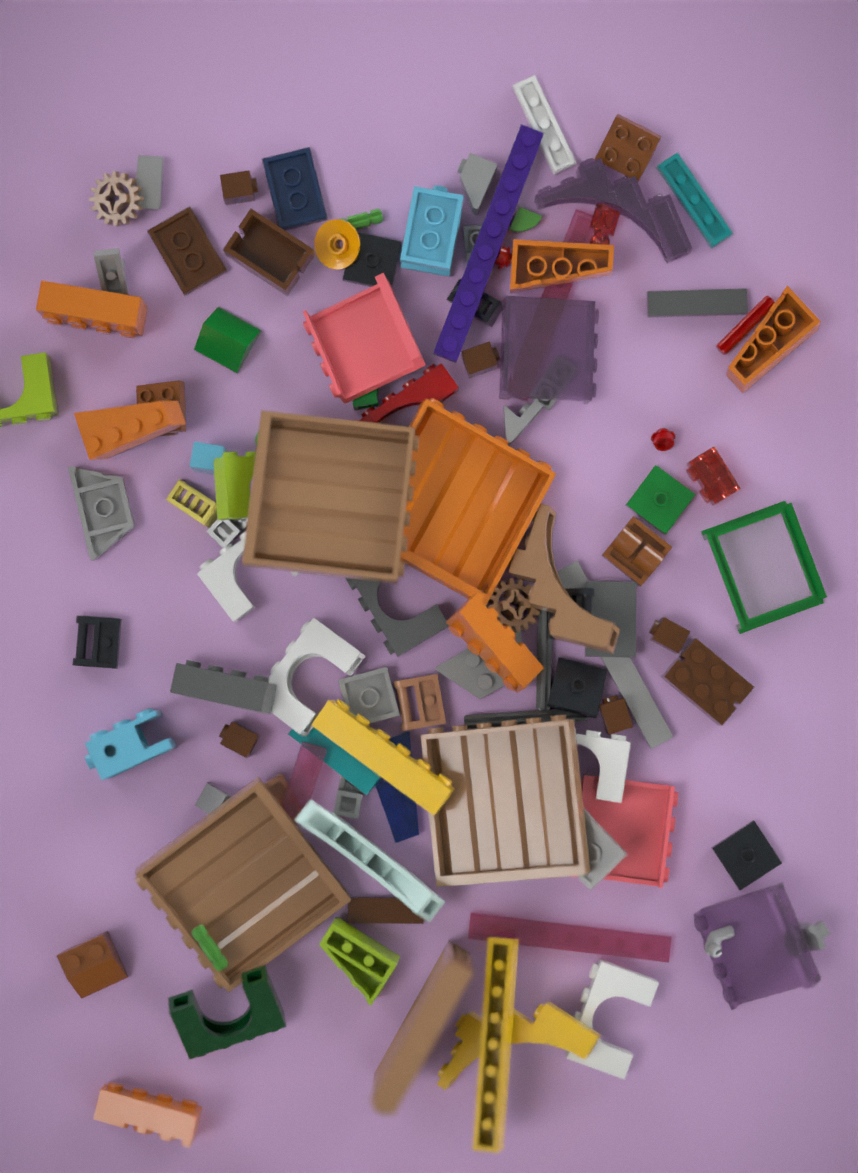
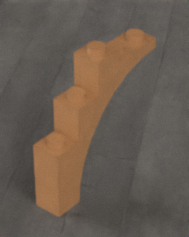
[509,504,620,654]

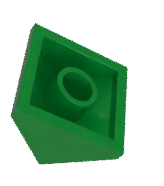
[194,307,261,374]

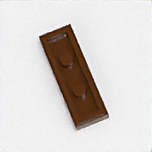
[348,897,424,924]

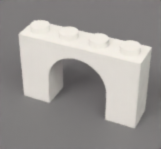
[197,531,300,623]
[268,618,365,737]
[575,728,631,803]
[563,958,659,1080]

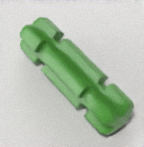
[341,209,383,229]
[191,924,228,972]

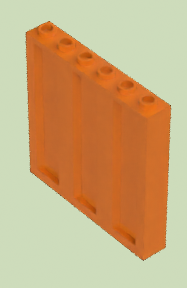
[400,398,557,606]

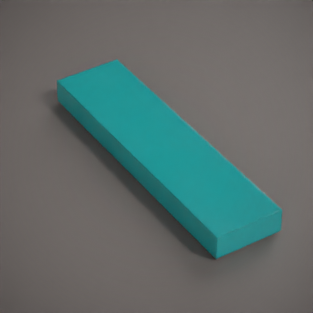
[656,152,733,249]
[288,727,381,796]

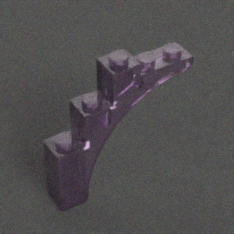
[534,158,693,263]

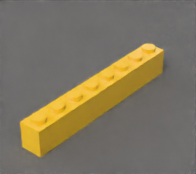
[472,937,519,1153]

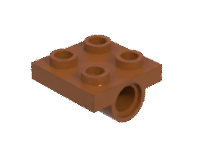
[594,114,662,182]
[136,381,186,436]
[601,516,672,587]

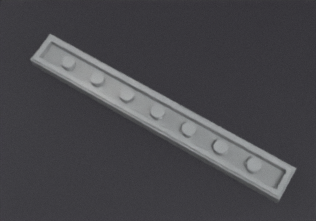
[557,561,673,749]

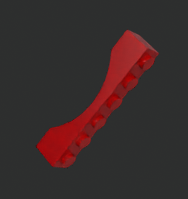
[359,363,459,424]

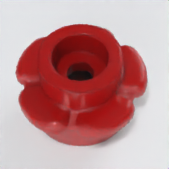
[494,246,512,269]
[651,428,676,451]

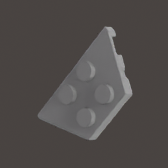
[68,466,135,561]
[435,628,522,699]

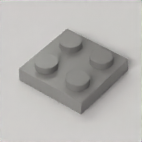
[338,667,400,723]

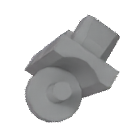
[783,921,830,956]

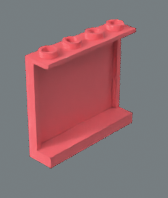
[303,273,426,404]
[572,774,678,888]

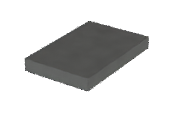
[585,581,637,658]

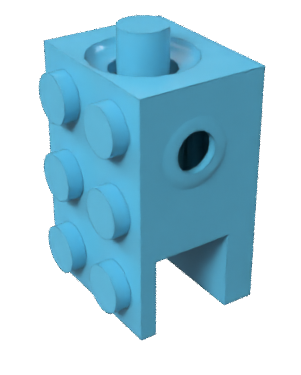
[400,186,464,277]
[84,708,177,780]

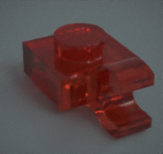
[590,203,620,245]

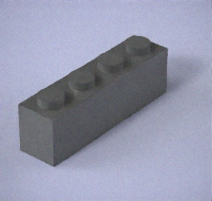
[170,660,277,714]

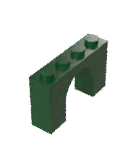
[168,965,286,1060]

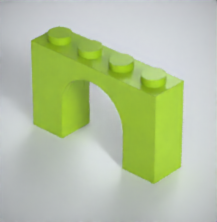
[0,352,58,427]
[213,451,256,520]

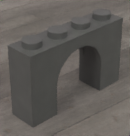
[345,561,449,657]

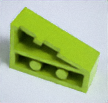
[319,916,400,1006]

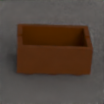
[223,208,315,297]
[661,638,754,726]

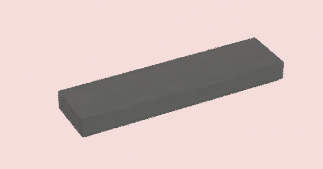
[647,289,748,317]

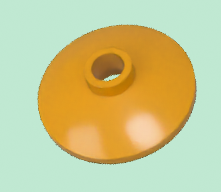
[314,219,360,270]

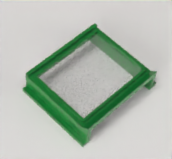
[701,501,827,634]

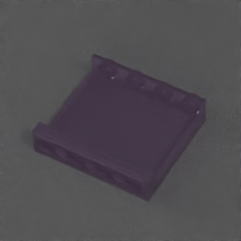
[499,296,599,404]
[693,883,821,1010]

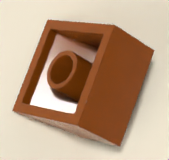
[56,931,128,999]

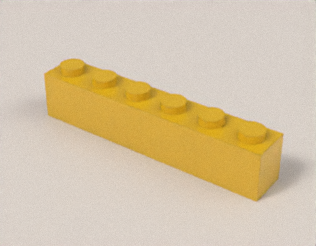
[311,699,455,816]

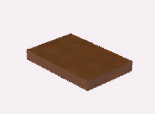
[147,206,227,296]

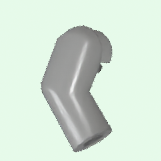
[705,925,735,958]

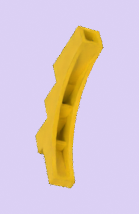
[437,1002,601,1090]

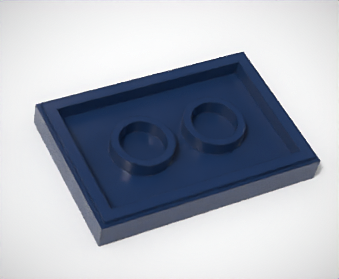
[262,147,328,230]

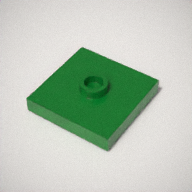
[625,465,696,535]

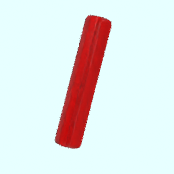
[716,296,775,355]

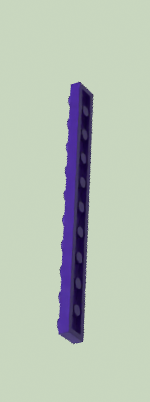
[433,124,544,363]

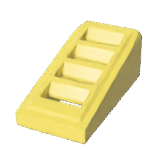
[166,479,217,528]

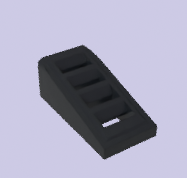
[447,278,504,327]

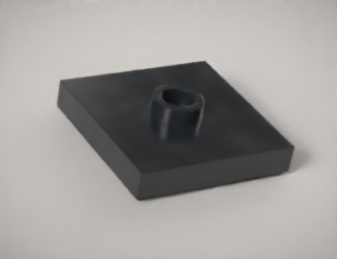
[343,232,402,287]
[547,658,607,719]
[711,820,782,891]

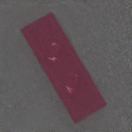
[281,741,327,819]

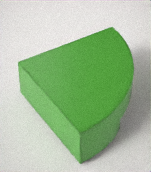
[509,206,542,233]

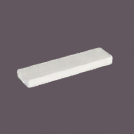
[512,75,577,175]

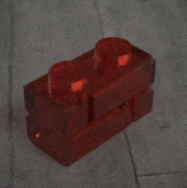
[686,446,741,506]

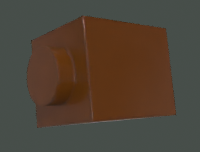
[220,170,258,205]
[461,341,501,379]
[649,617,691,654]
[599,695,633,735]
[219,721,260,758]

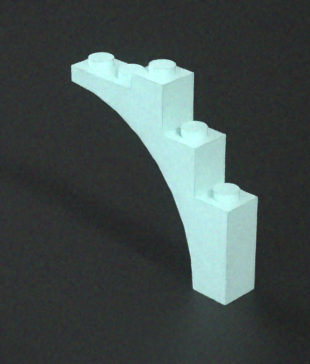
[295,800,445,922]

